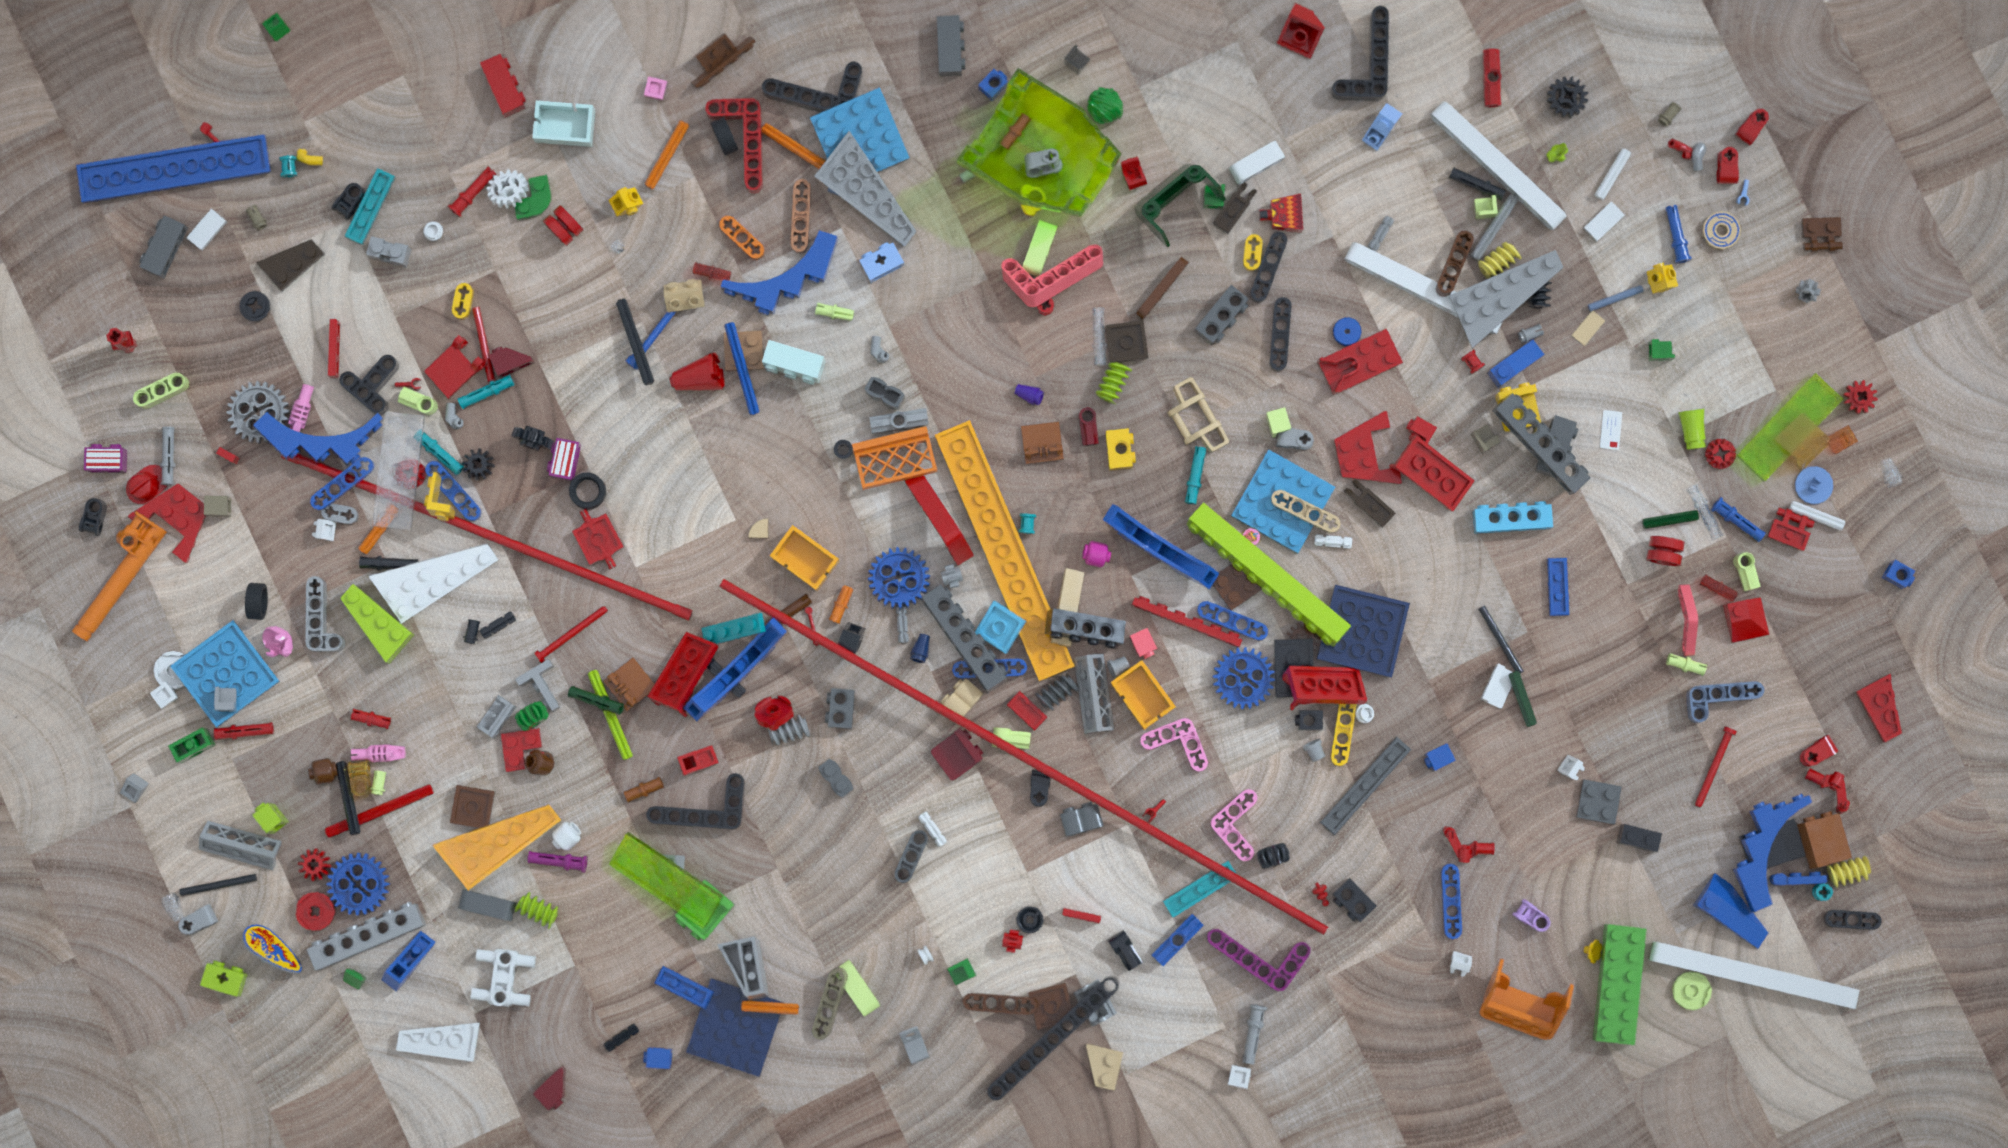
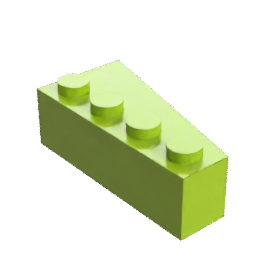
[340,584,414,664]

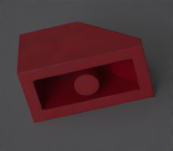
[489,347,535,378]
[533,1066,566,1111]

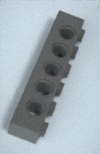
[1492,393,1591,495]
[922,584,1008,694]

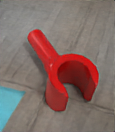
[200,122,220,142]
[395,378,421,391]
[1142,799,1166,823]

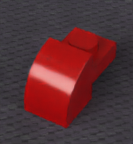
[677,745,719,776]

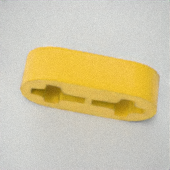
[1243,234,1263,271]
[452,283,474,320]

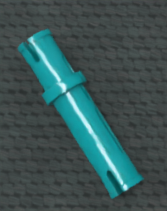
[457,374,515,409]
[413,429,464,475]
[1184,446,1207,505]

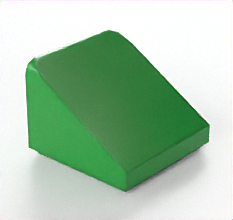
[262,12,290,41]
[343,968,366,990]

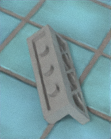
[1074,654,1114,734]
[199,821,282,870]

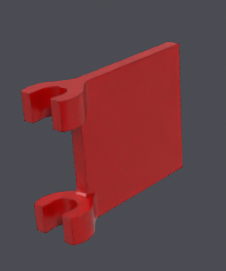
[424,335,487,399]

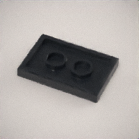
[1274,638,1314,698]
[1738,819,1806,868]

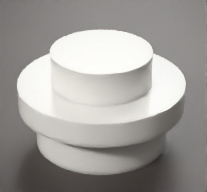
[424,222,443,241]
[1355,704,1374,723]

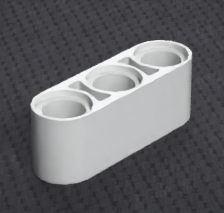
[1228,141,1285,185]

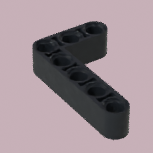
[1331,5,1389,101]
[762,61,863,112]
[646,773,745,829]

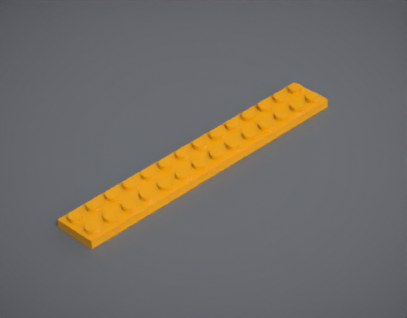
[935,420,1075,682]

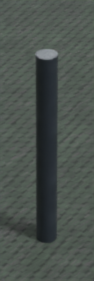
[1478,605,1524,674]
[179,873,257,896]

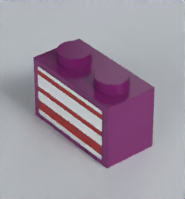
[547,438,581,481]
[84,444,127,473]

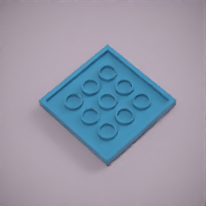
[810,87,910,172]
[1231,450,1335,554]
[170,620,280,728]

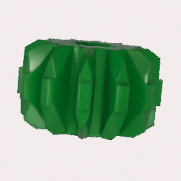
[515,701,549,731]

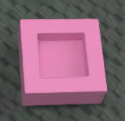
[644,77,667,101]

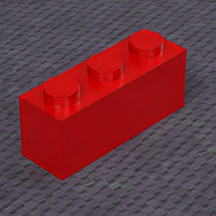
[480,53,527,118]

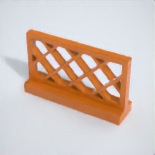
[852,426,938,490]

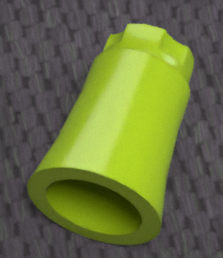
[1678,409,1706,450]

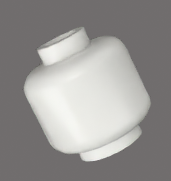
[552,822,581,851]

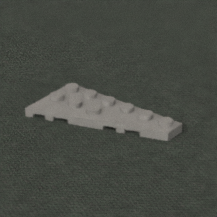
[815,131,917,246]
[1449,250,1563,348]

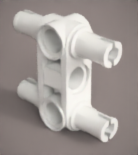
[471,949,536,1007]

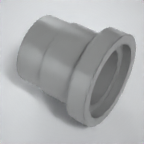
[1107,656,1130,679]
[1303,739,1325,762]

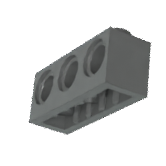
[1194,285,1249,345]

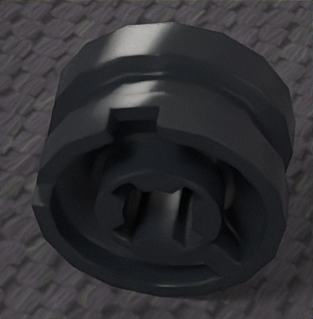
[1016,906,1044,934]

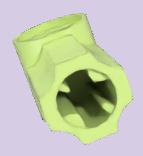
[398,387,438,415]
[1733,552,1761,591]
[992,727,1031,749]

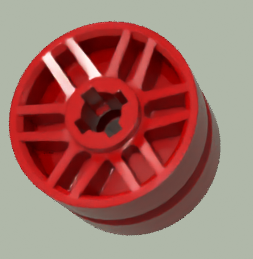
[543,205,584,246]
[1646,536,1685,567]

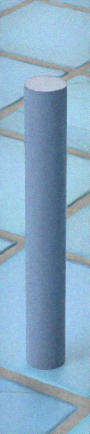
[1588,285,1644,312]

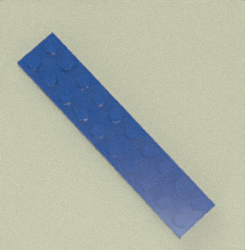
[76,134,271,203]

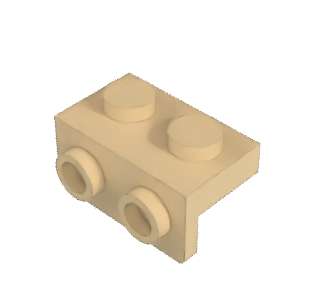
[663,279,705,312]

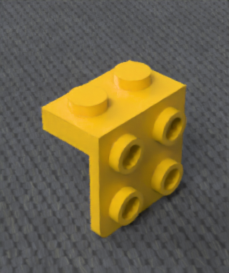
[1495,382,1541,432]
[424,472,455,521]

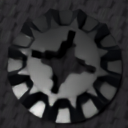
[240,291,270,322]

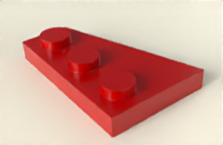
[1856,673,1902,743]

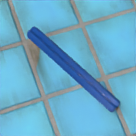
[724,322,759,415]

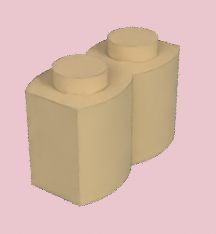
[941,679,983,717]

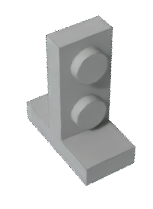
[515,659,561,711]

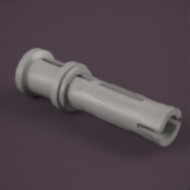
[1242,1004,1267,1064]

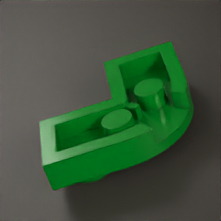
[514,175,552,220]

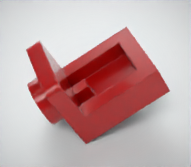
[1120,156,1147,190]

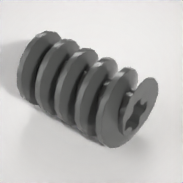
[1035,671,1078,711]

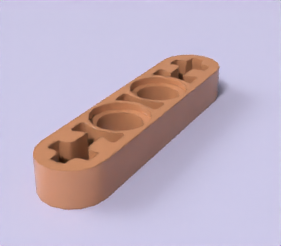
[791,179,811,254]

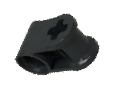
[331,183,366,220]
[79,498,107,536]
[1030,769,1051,807]

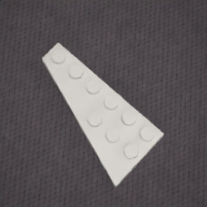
[369,543,498,624]

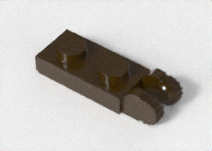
[1212,182,1257,235]
[1344,479,1396,528]

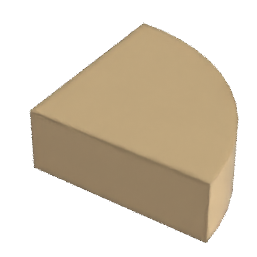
[748,519,768,538]

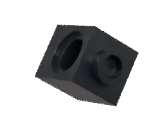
[1295,710,1323,731]

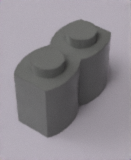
[864,377,905,410]
[819,759,854,798]
[1060,801,1104,837]

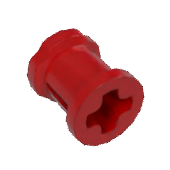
[1037,298,1054,316]
[1461,349,1485,375]

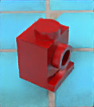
[1406,416,1437,444]

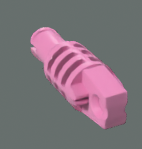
[288,384,314,432]
[351,744,406,763]

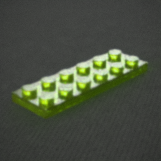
[1736,373,1843,482]
[609,832,723,929]

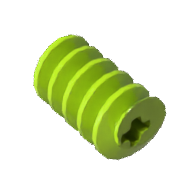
[1095,362,1132,405]
[515,892,558,930]

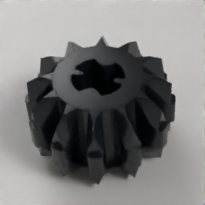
[462,448,495,481]
[1257,843,1290,869]

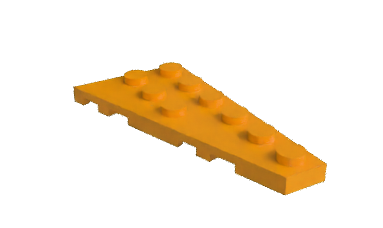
[432,804,561,891]

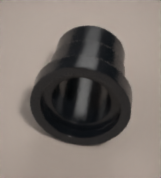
[834,440,853,459]

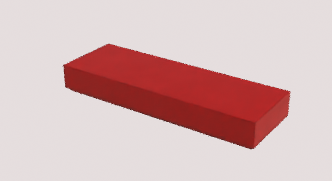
[328,319,340,378]

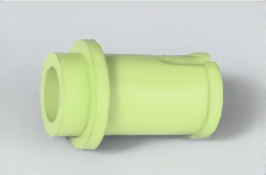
[370,771,387,795]

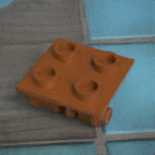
[1021,421,1064,464]
[603,657,655,711]

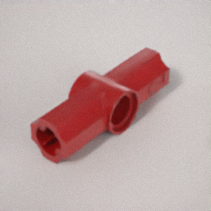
[1482,48,1502,108]
[106,328,137,353]

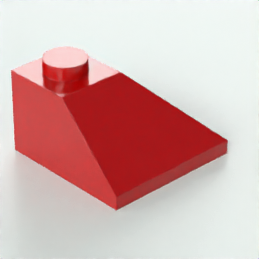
[1277,3,1325,59]
[1723,597,1770,643]

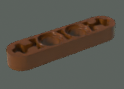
[1435,230,1474,297]
[1136,256,1189,320]
[963,993,1039,1015]

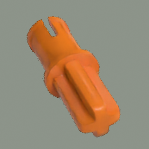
[829,585,853,624]

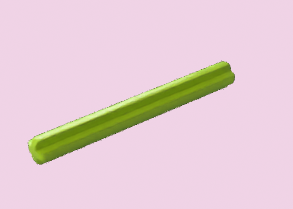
[588,670,633,760]

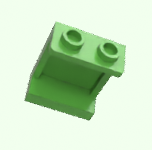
[674,880,735,941]

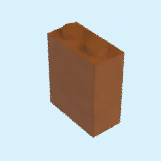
[1797,811,1852,869]

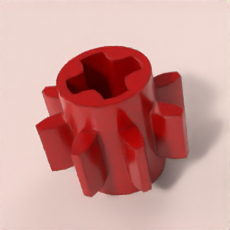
[1002,929,1023,953]

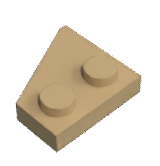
[1086,1044,1123,1090]

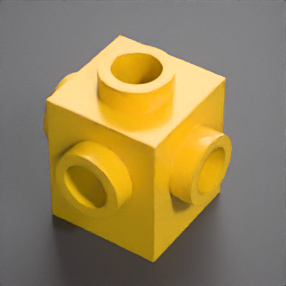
[609,187,643,217]
[1646,263,1678,293]

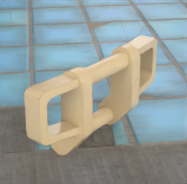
[1167,377,1229,453]

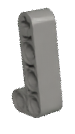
[305,576,346,652]

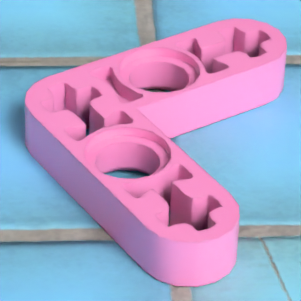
[1140,718,1208,772]
[1211,789,1257,861]

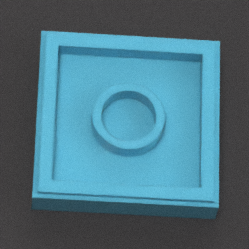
[975,601,1026,654]

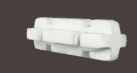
[1314,534,1352,549]
[918,812,947,847]

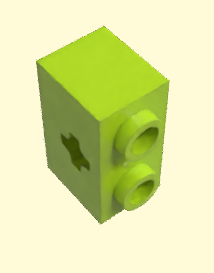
[252,803,289,834]
[200,960,248,997]

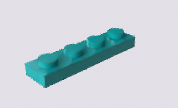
[345,168,396,245]
[701,613,766,645]
[1163,861,1237,918]

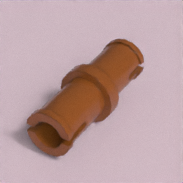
[999,113,1031,150]
[624,777,664,803]

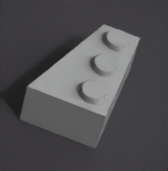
[717,936,769,1001]

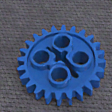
[868,547,930,610]
[1212,647,1275,710]
[326,853,390,916]

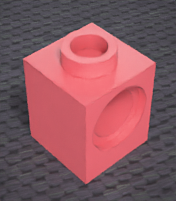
[1129,628,1157,659]

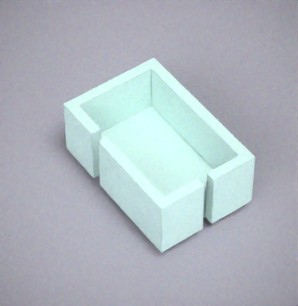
[533,101,595,147]
[762,340,826,385]

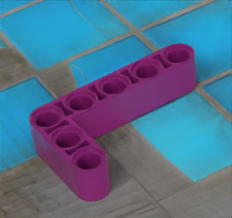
[1206,929,1311,991]

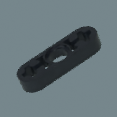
[1824,910,1882,930]

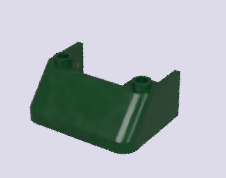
[1135,164,1226,248]

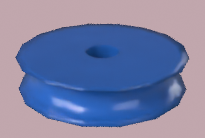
[1333,317,1362,346]

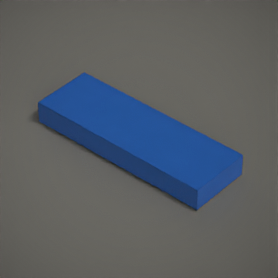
[1547,558,1569,616]
[654,966,714,1009]

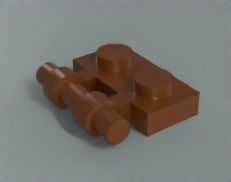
[1801,217,1843,252]

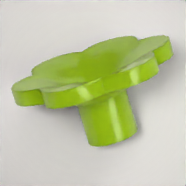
[1546,143,1568,162]

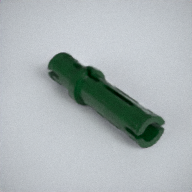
[568,686,624,715]

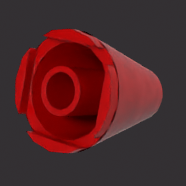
[670,352,725,391]

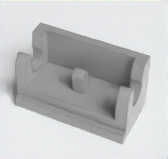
[477,695,516,739]
[1074,979,1117,1027]

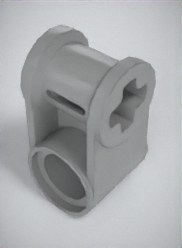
[1024,149,1063,178]
[1276,428,1314,450]
[178,904,218,934]

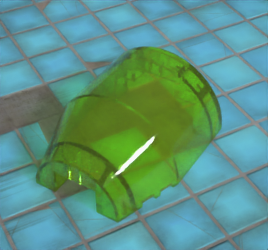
[956,68,1122,218]

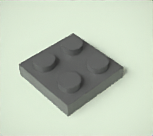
[1576,779,1622,824]

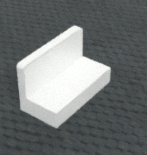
[1480,664,1512,708]

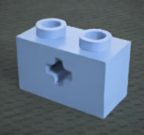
[859,242,904,283]

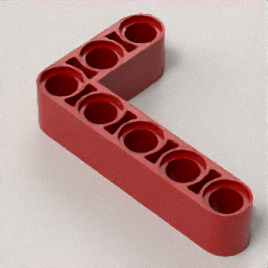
[705,98,763,194]
[904,470,974,566]

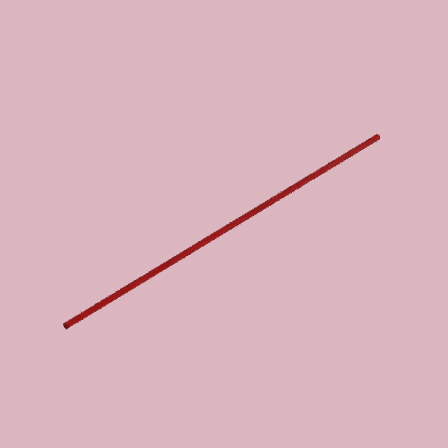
[719,579,1328,935]

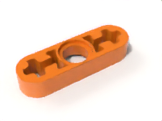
[719,216,765,260]

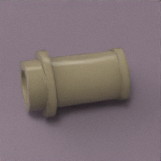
[1658,102,1681,127]
[246,205,267,230]

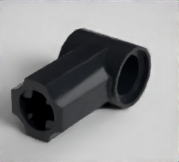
[1108,930,1143,971]

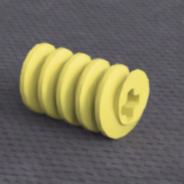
[1478,242,1522,279]
[1827,856,1871,888]

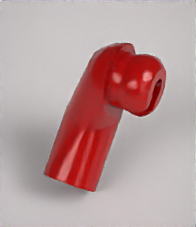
[1668,139,1692,160]

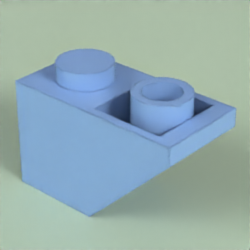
[1362,103,1402,151]

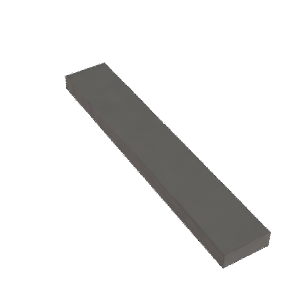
[1320,737,1411,835]

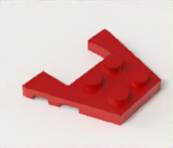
[1334,411,1402,485]
[128,483,206,563]

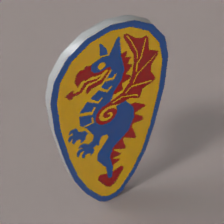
[242,924,302,974]

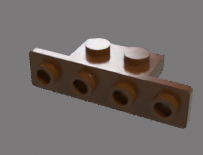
[691,33,756,88]

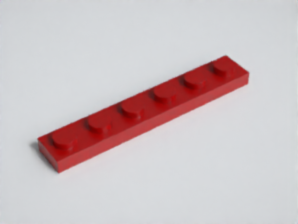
[1131,596,1242,648]

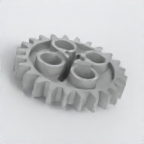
[226,381,290,444]

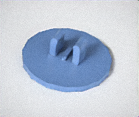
[1795,466,1833,504]

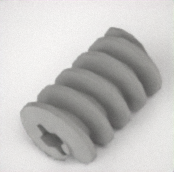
[768,714,810,745]

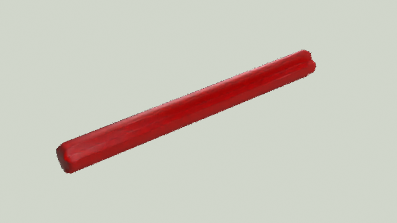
[325,784,434,837]

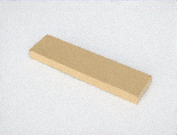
[1051,568,1085,647]

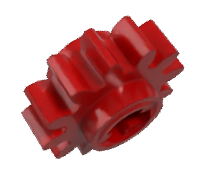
[1843,380,1878,414]

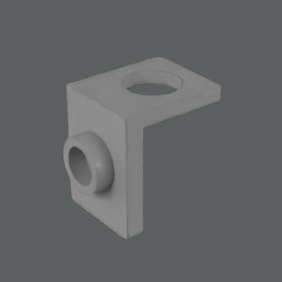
[899,1026,930,1065]

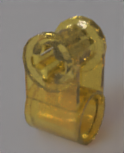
[348,760,371,798]

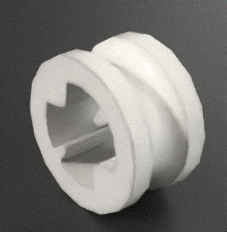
[917,946,934,965]

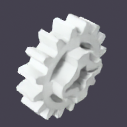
[487,169,529,209]

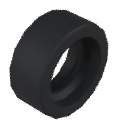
[710,117,739,156]
[569,472,606,510]
[245,583,268,620]

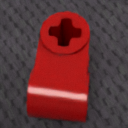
[1735,109,1769,146]
[1716,147,1739,184]
[1799,735,1839,767]

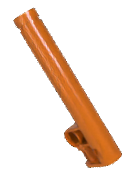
[72,511,167,642]

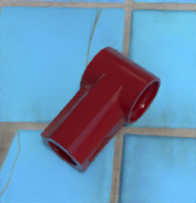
[1078,407,1099,446]

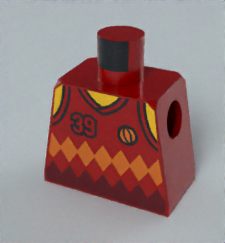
[1259,194,1303,233]

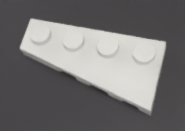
[396,1023,480,1062]

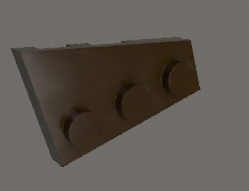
[256,239,325,291]

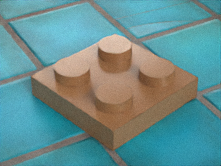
[724,331,764,372]

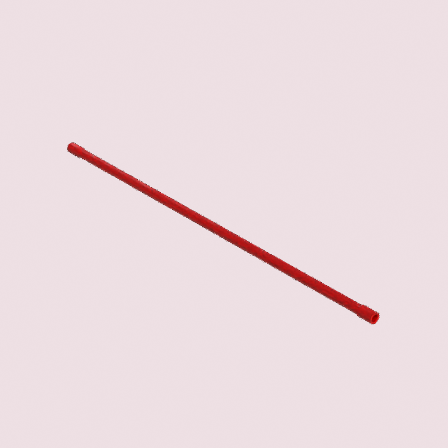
[281,453,693,621]

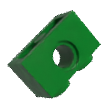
[168,727,216,764]

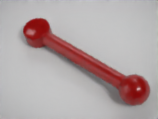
[805,607,819,646]

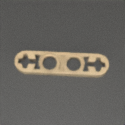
[1271,490,1341,533]

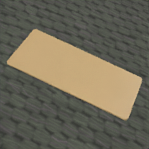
[1572,311,1605,346]

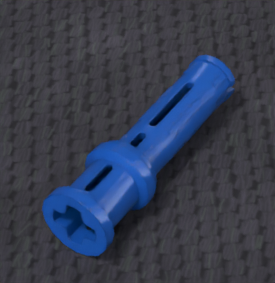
[1665,205,1692,264]
[1710,497,1766,542]

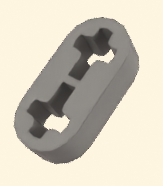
[321,504,359,525]

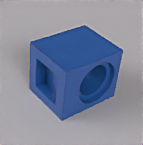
[978,69,1008,101]
[1882,560,1915,589]
[1424,743,1456,771]
[643,1047,672,1069]

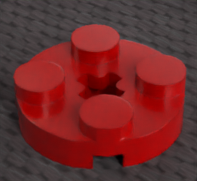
[754,696,794,730]
[296,892,336,931]

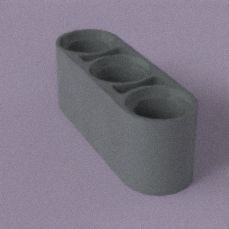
[895,830,928,883]
[458,889,516,921]

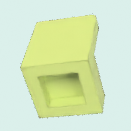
[1474,195,1498,219]
[1266,407,1291,438]

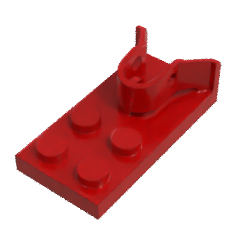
[1317,328,1403,395]
[1389,435,1475,512]
[647,632,718,717]
[1282,666,1367,711]

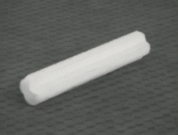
[1595,148,1631,200]
[1789,501,1845,530]

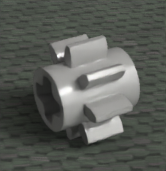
[1795,279,1821,303]
[941,564,963,589]

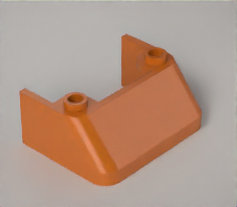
[1480,958,1574,1040]

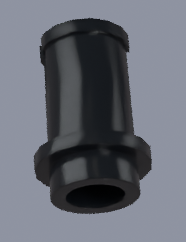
[463,619,480,644]

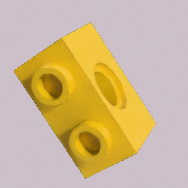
[1105,428,1136,471]

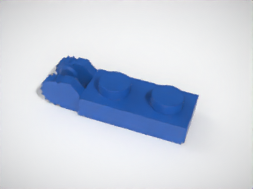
[1770,872,1827,885]

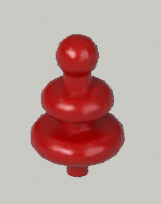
[1312,882,1329,907]

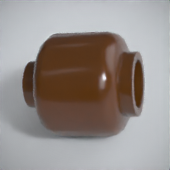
[525,750,555,776]
[308,758,337,785]

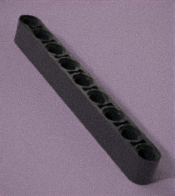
[987,976,1120,1101]

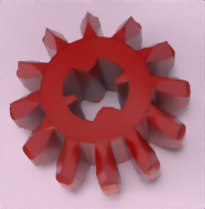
[298,848,332,881]

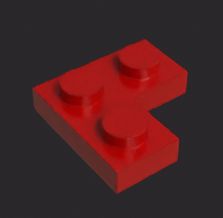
[501,728,542,772]

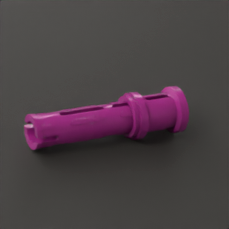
[528,851,588,873]

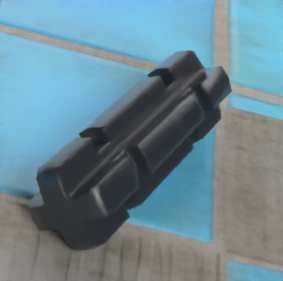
[480,612,516,639]
[604,1023,639,1052]

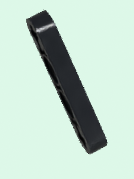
[1250,231,1287,303]
[1269,297,1292,372]

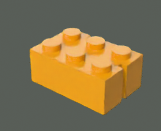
[770,525,840,591]
[1110,660,1176,730]

